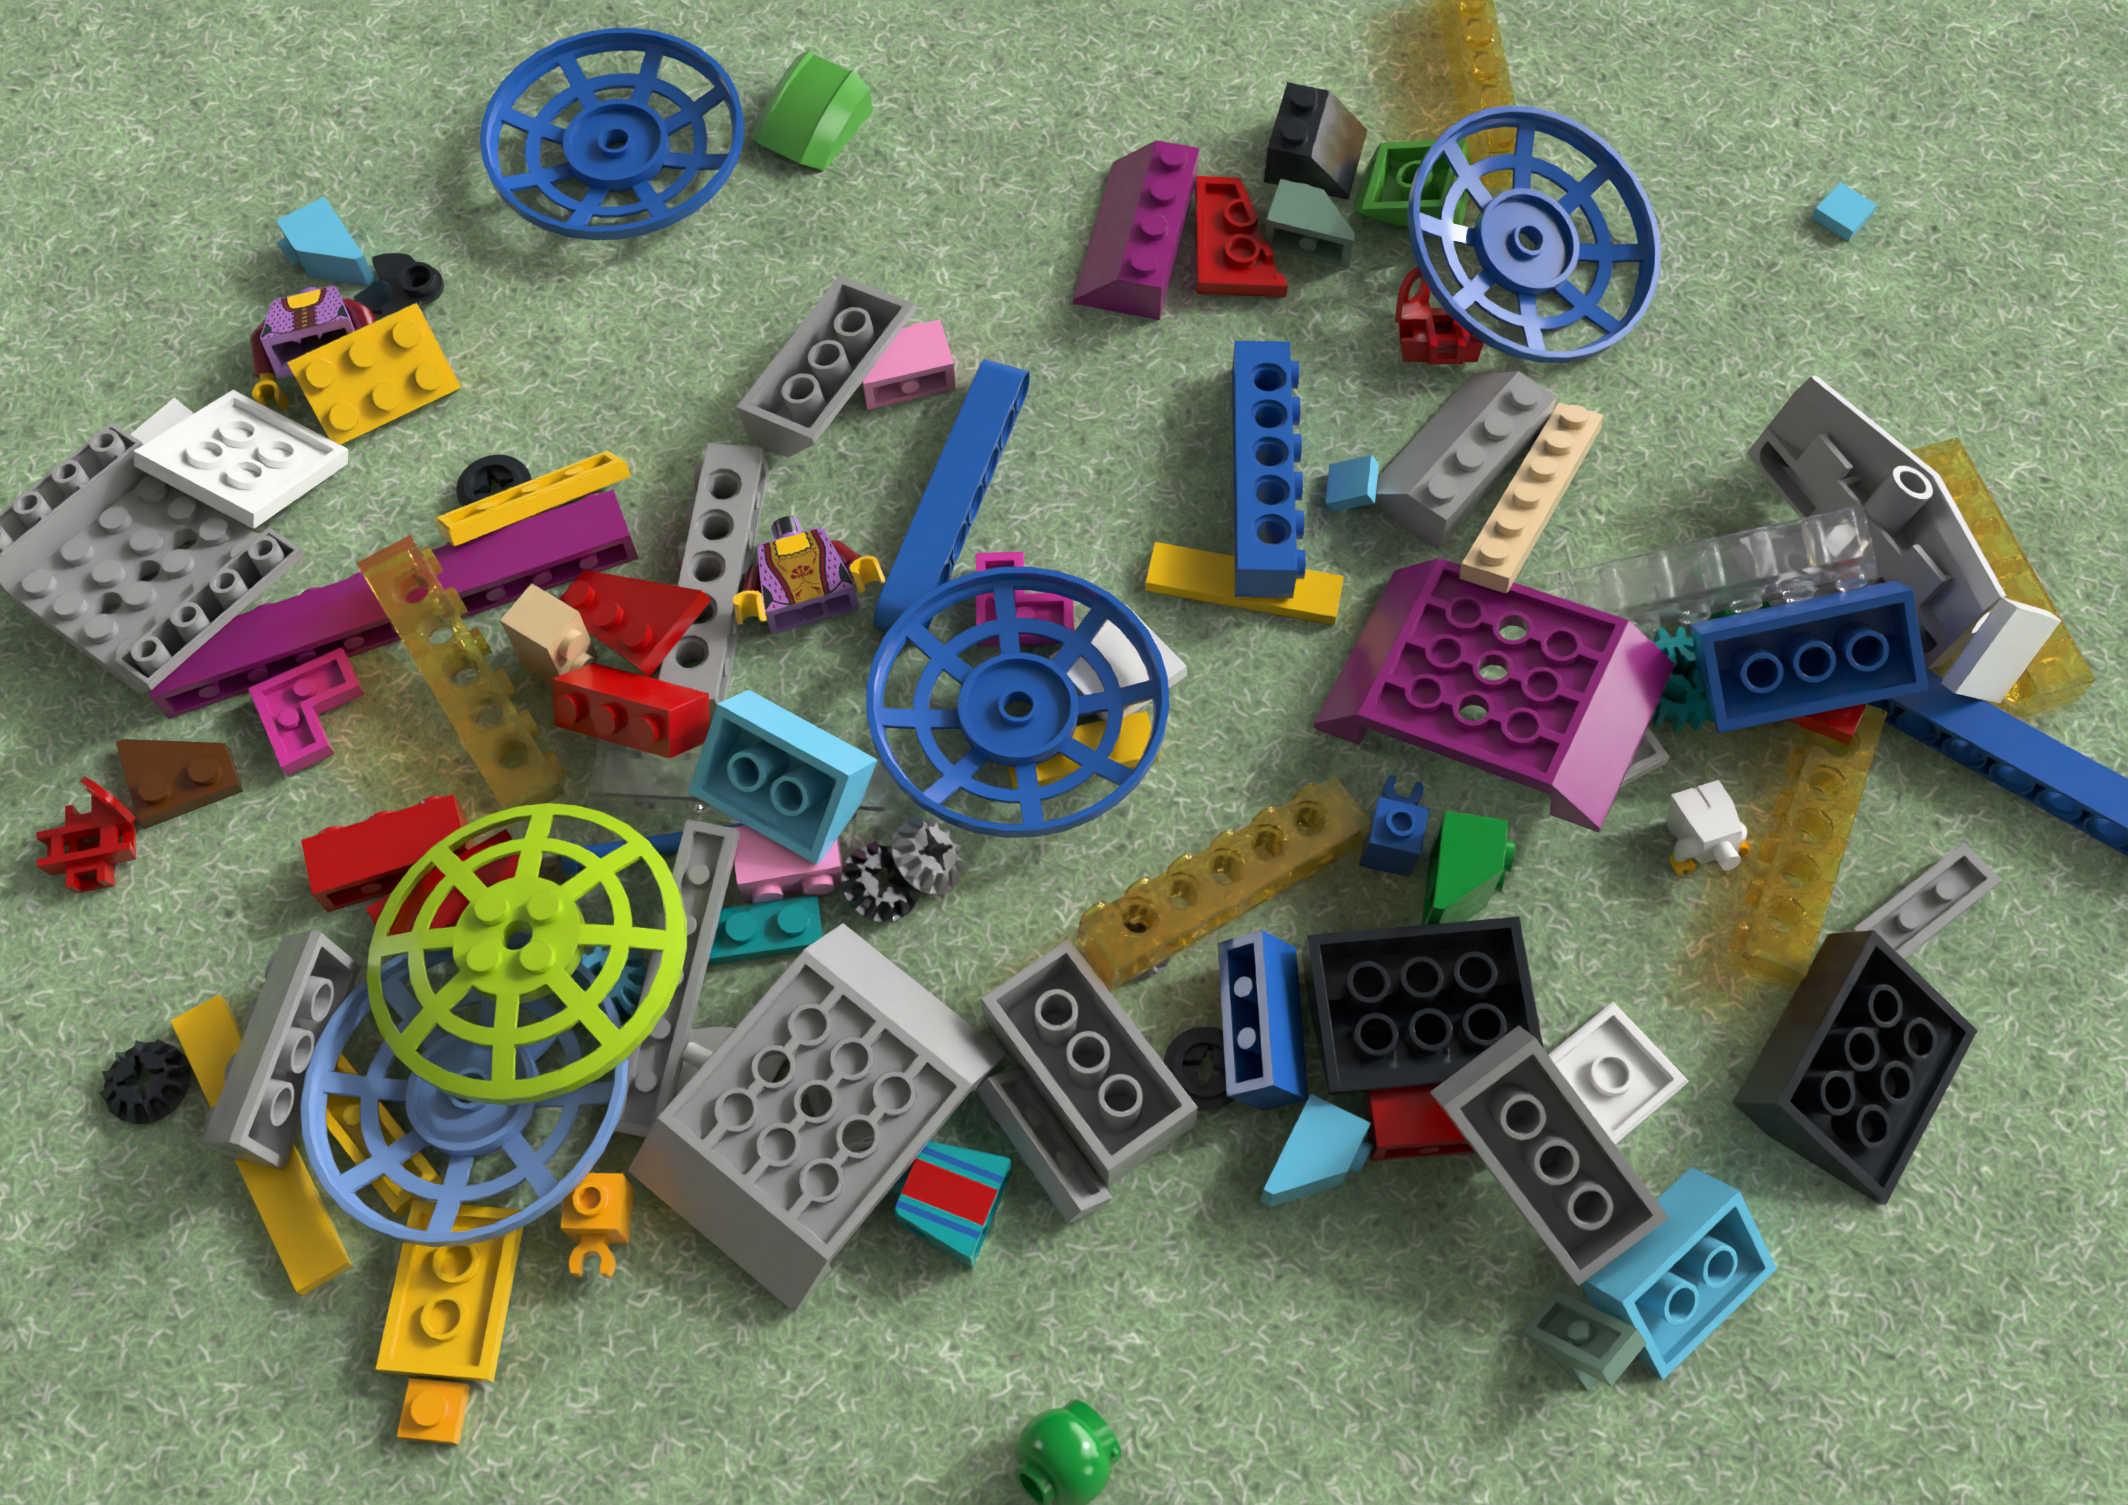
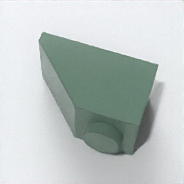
[1264,179,1356,268]

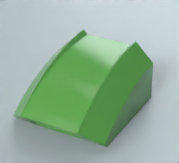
[751,50,872,170]
[1353,138,1474,227]

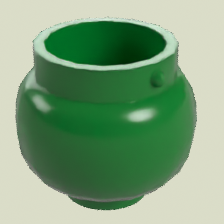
[1015,1399,1122,1505]

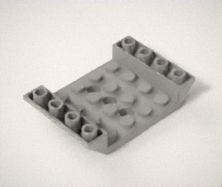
[0,422,305,695]
[628,923,1007,1313]

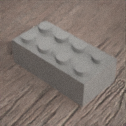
[981,939,1198,1188]
[1430,1026,1669,1286]

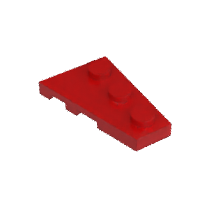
[559,570,711,677]

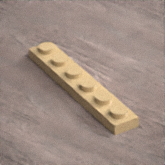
[1459,403,1604,594]

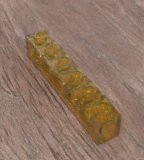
[356,535,567,824]
[1728,704,1887,992]
[1075,776,1372,992]

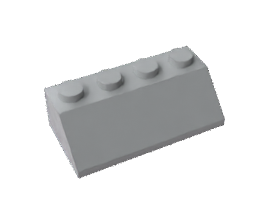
[736,275,917,458]
[1372,371,1557,550]
[201,930,361,1170]

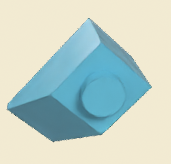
[276,197,376,286]
[1260,1094,1373,1207]

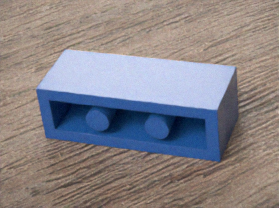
[1217,930,1308,1111]

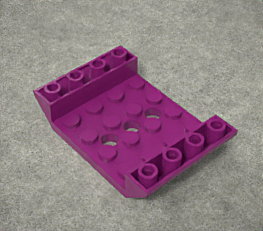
[1313,558,1675,833]

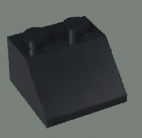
[1264,82,1368,200]

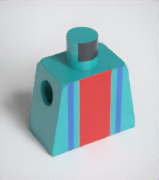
[888,1141,1012,1269]

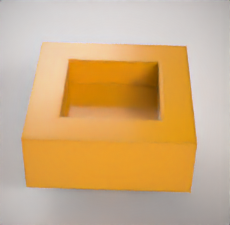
[397,1378,470,1445]

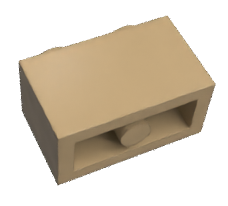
[500,583,599,684]

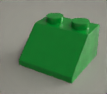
[1421,810,1515,925]

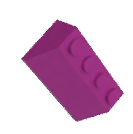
[1073,140,1200,320]

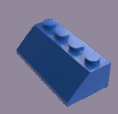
[1690,580,1929,733]

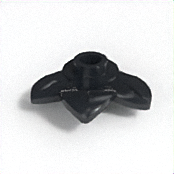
[353,253,444,319]

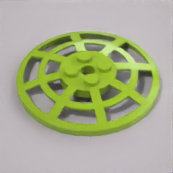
[366,803,687,1105]

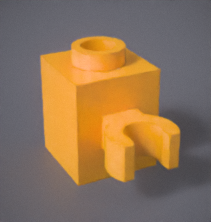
[561,1173,635,1278]

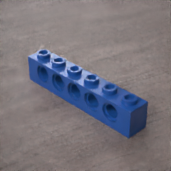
[1232,341,1306,598]

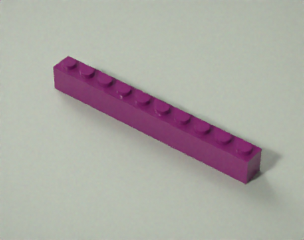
[149,490,639,719]

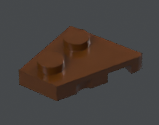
[116,739,243,829]

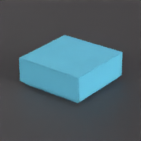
[1811,182,1877,241]
[1325,455,1379,512]

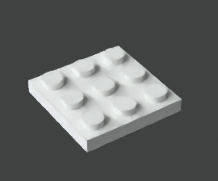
[134,390,348,529]

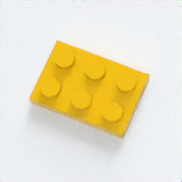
[287,303,462,445]
[376,1200,524,1383]

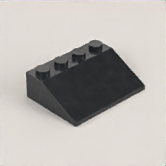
[1302,916,1544,1095]
[1732,930,1978,1205]

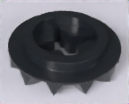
[456,455,532,507]
[841,841,921,923]
[1163,1027,1235,1111]
[100,1039,190,1124]

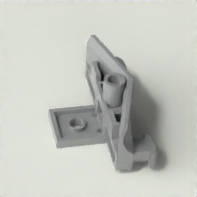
[1729,376,2006,670]

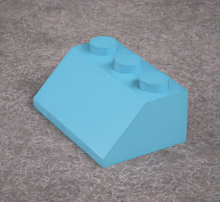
[688,690,877,864]
[1581,1167,1777,1380]

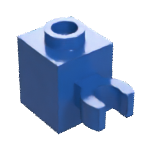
[1359,775,1430,877]

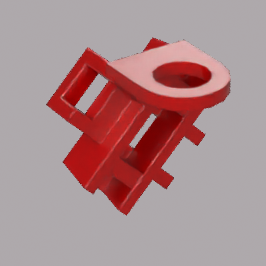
[1395,267,1484,364]
[36,776,137,894]

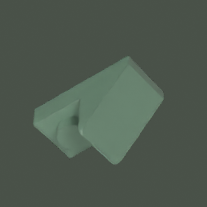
[1521,1290,1647,1391]

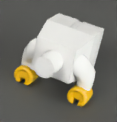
[1667,780,1750,876]

